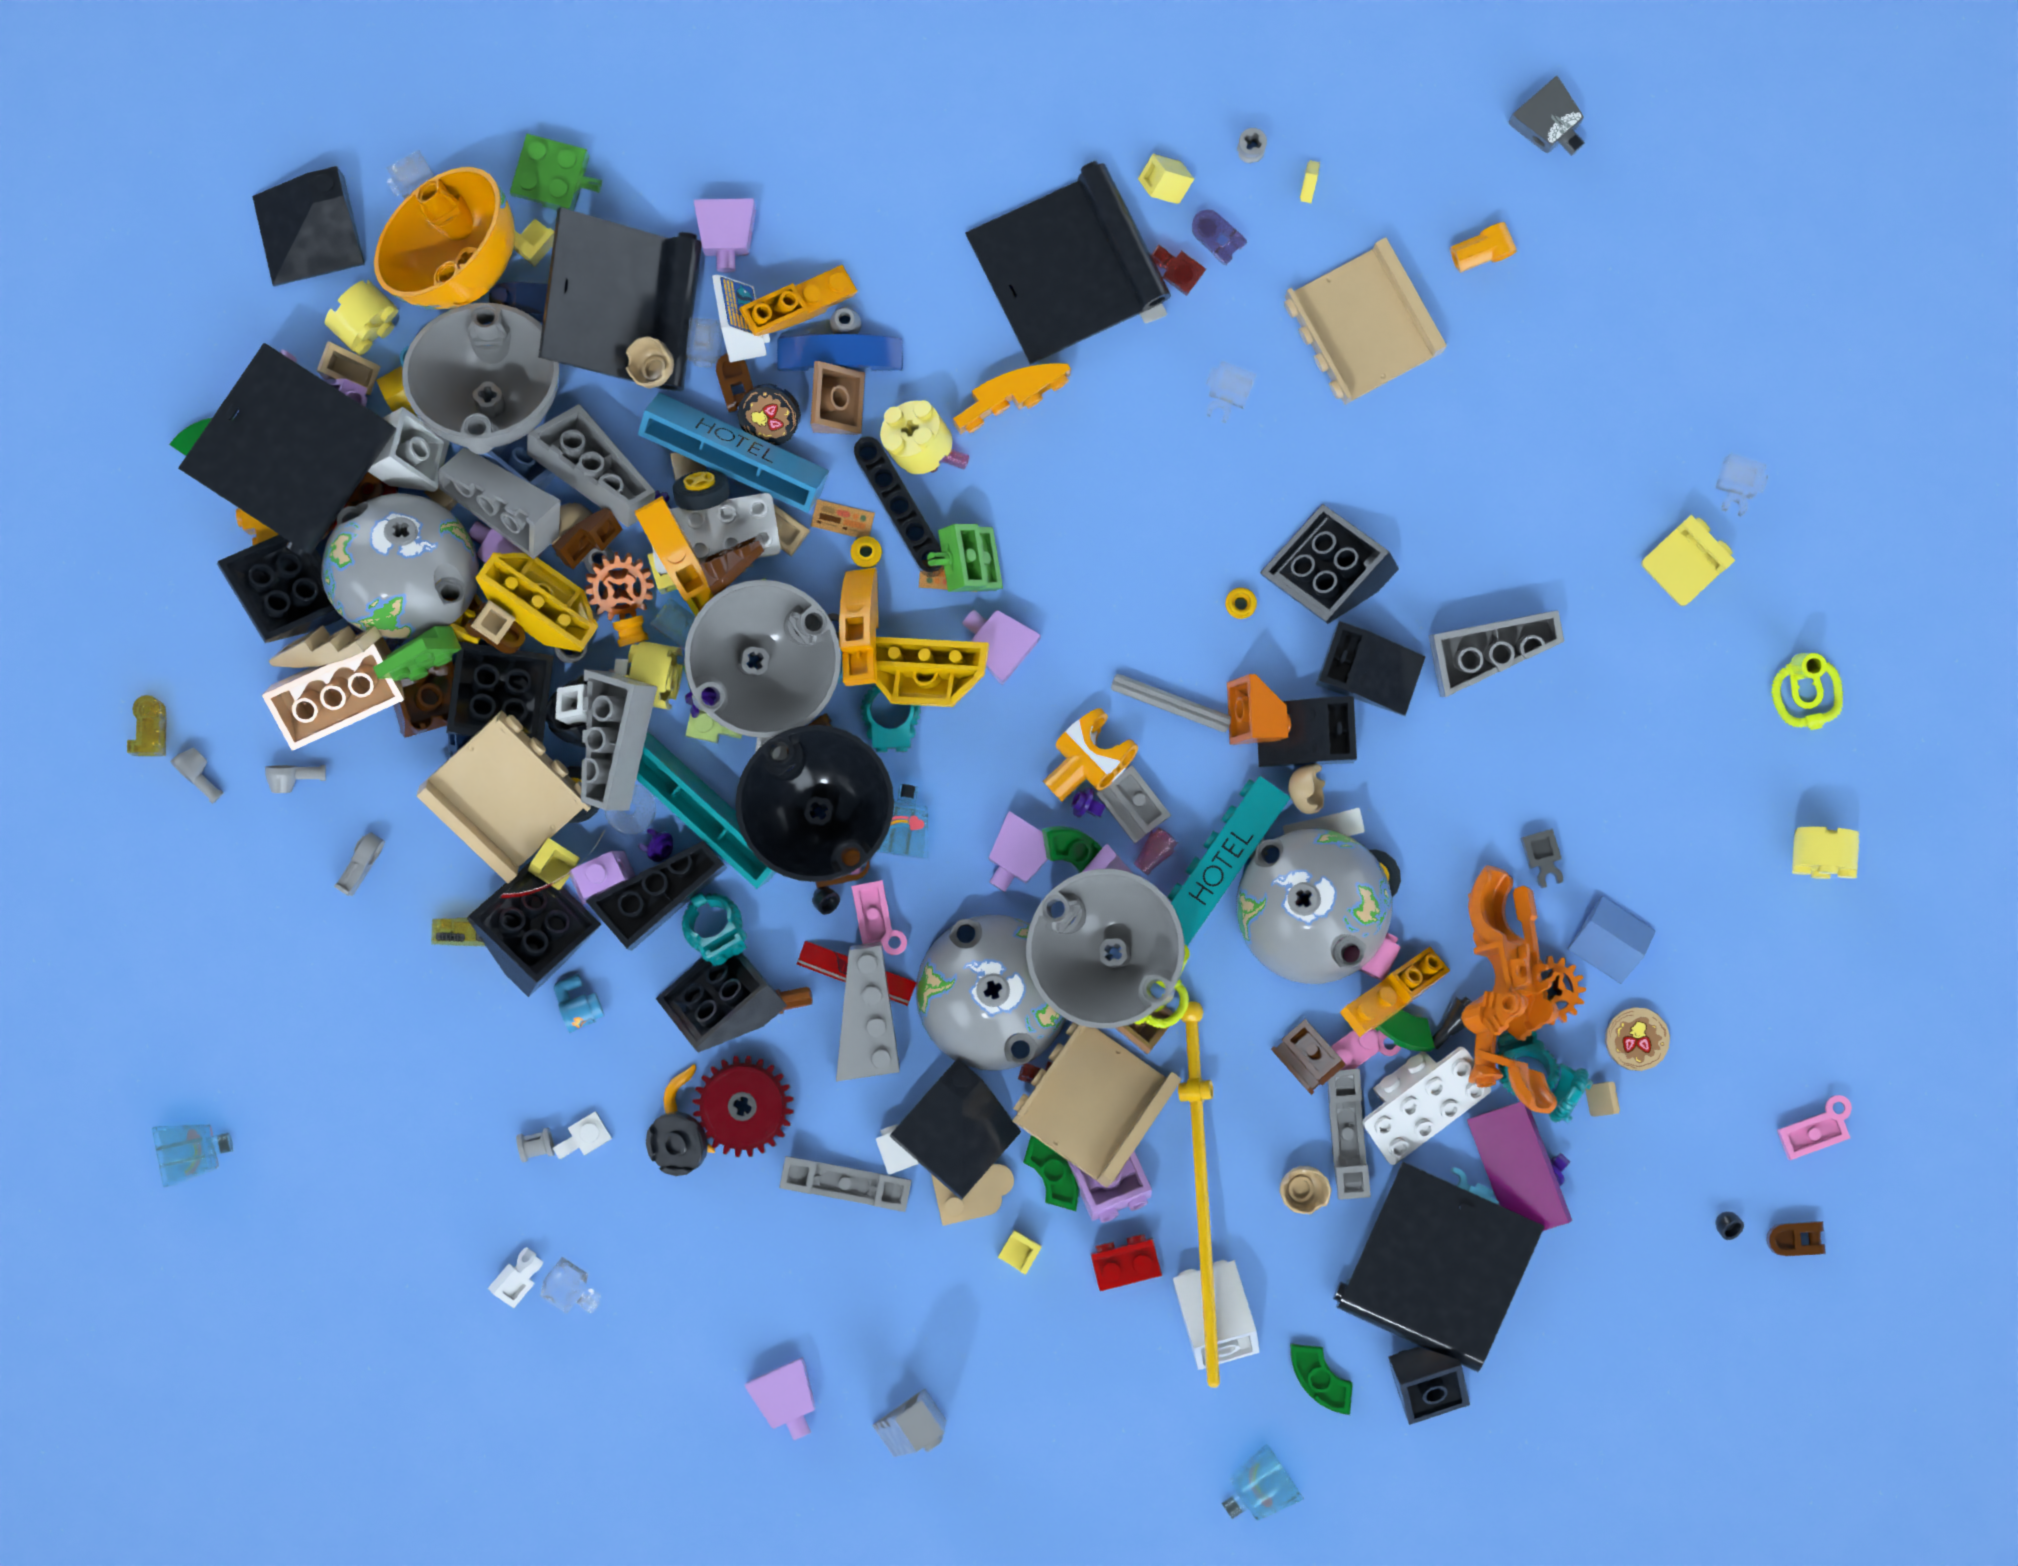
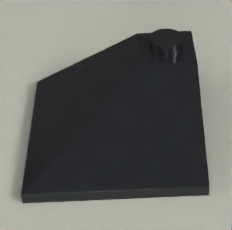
[252,166,365,286]
[1260,504,1399,624]
[217,535,343,643]
[446,641,554,744]
[467,861,601,997]
[656,953,787,1053]
[890,1058,1021,1200]

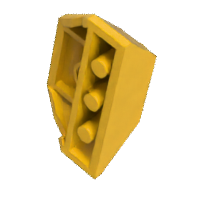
[475,552,599,652]
[875,637,989,707]

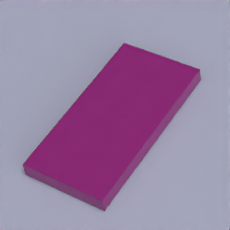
[1467,1101,1573,1231]

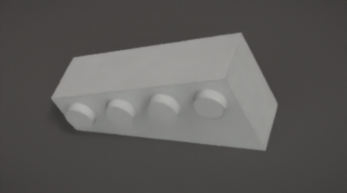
[527,404,655,527]
[438,447,560,559]
[1428,610,1564,697]
[581,669,657,811]
[836,942,900,1081]
[872,1389,947,1457]

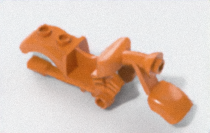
[1461,865,1559,1114]

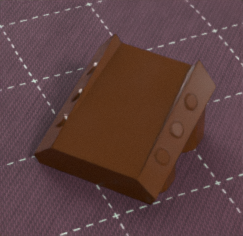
[700,534,766,596]
[393,660,454,738]

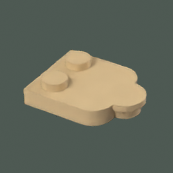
[931,1164,1014,1226]

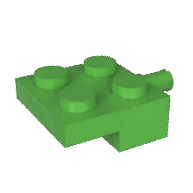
[510,134,602,211]
[927,524,1003,592]
[373,626,462,681]

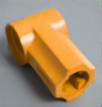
[1450,222,1517,273]

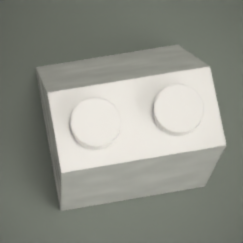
[1173,1260,1260,1370]

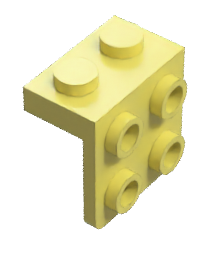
[1641,515,1735,606]

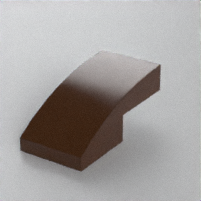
[552,508,623,569]

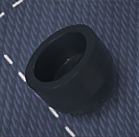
[812,887,840,915]
[1715,1211,1744,1240]

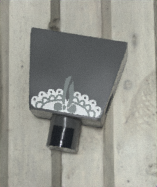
[1508,76,1585,156]

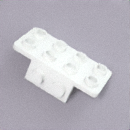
[652,493,781,574]
[1362,1047,1491,1165]

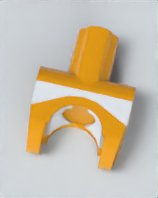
[1042,708,1138,802]

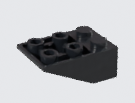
[1316,621,1425,716]
[1257,696,1357,767]

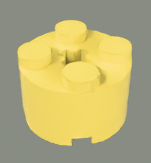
[324,280,398,356]
[880,400,953,474]
[625,641,683,710]
[1792,827,1859,879]

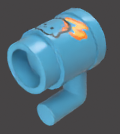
[554,974,605,1033]

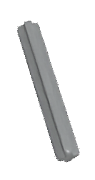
[1111,674,1231,732]

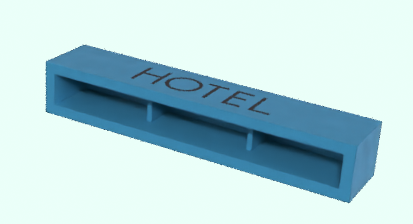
[637,392,829,513]

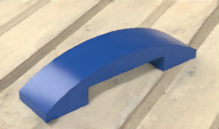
[777,334,902,371]

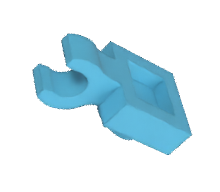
[1451,1168,1499,1205]

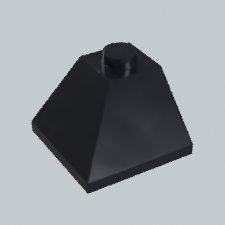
[1388,1347,1470,1425]

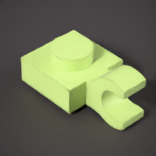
[685,709,742,743]

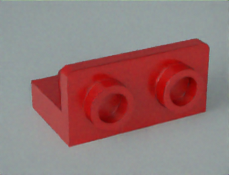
[1090,1234,1162,1291]

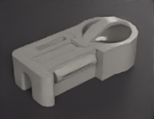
[334,833,385,896]

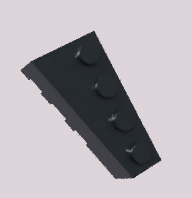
[586,841,727,951]

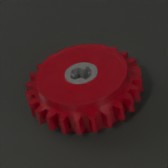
[692,1056,794,1157]

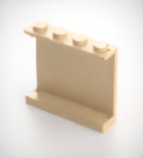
[1284,238,1447,405]
[416,711,591,884]
[1012,1022,1182,1188]

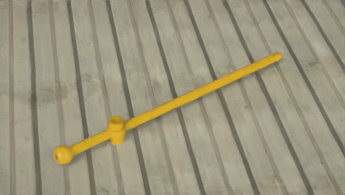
[1178,1001,1220,1388]

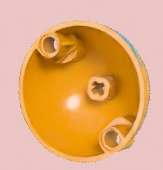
[374,167,515,309]

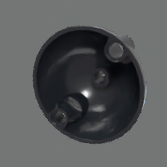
[735,725,894,882]

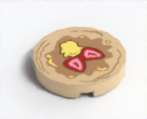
[1605,1007,1670,1071]

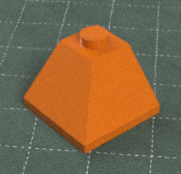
[1227,674,1291,745]

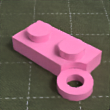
[851,880,907,955]
[1330,1029,1401,1070]
[1777,1095,1852,1160]

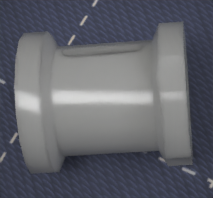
[1237,128,1267,164]
[516,1128,555,1162]

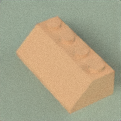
[262,637,405,751]

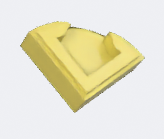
[1300,160,1320,203]

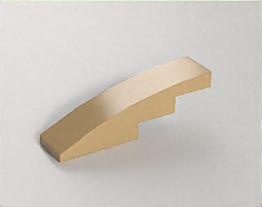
[269,625,382,668]

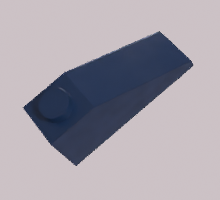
[489,282,548,322]

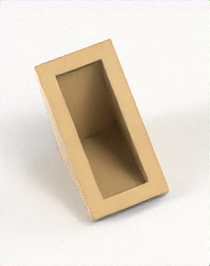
[317,342,381,395]

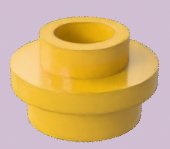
[850,536,882,568]
[1225,587,1257,619]

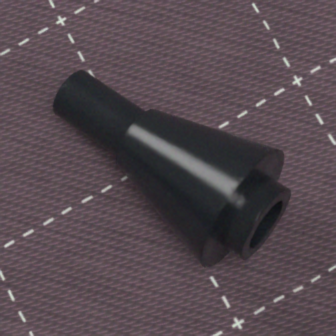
[1432,996,1472,1050]

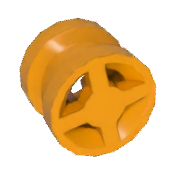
[612,615,649,647]

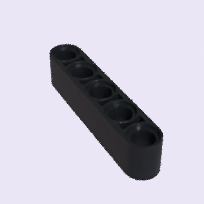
[854,436,944,577]

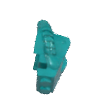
[860,685,921,753]
[682,892,747,966]
[1497,1031,1560,1096]
[1548,1063,1593,1123]

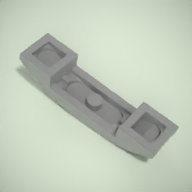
[1327,1069,1371,1200]
[779,1156,911,1212]

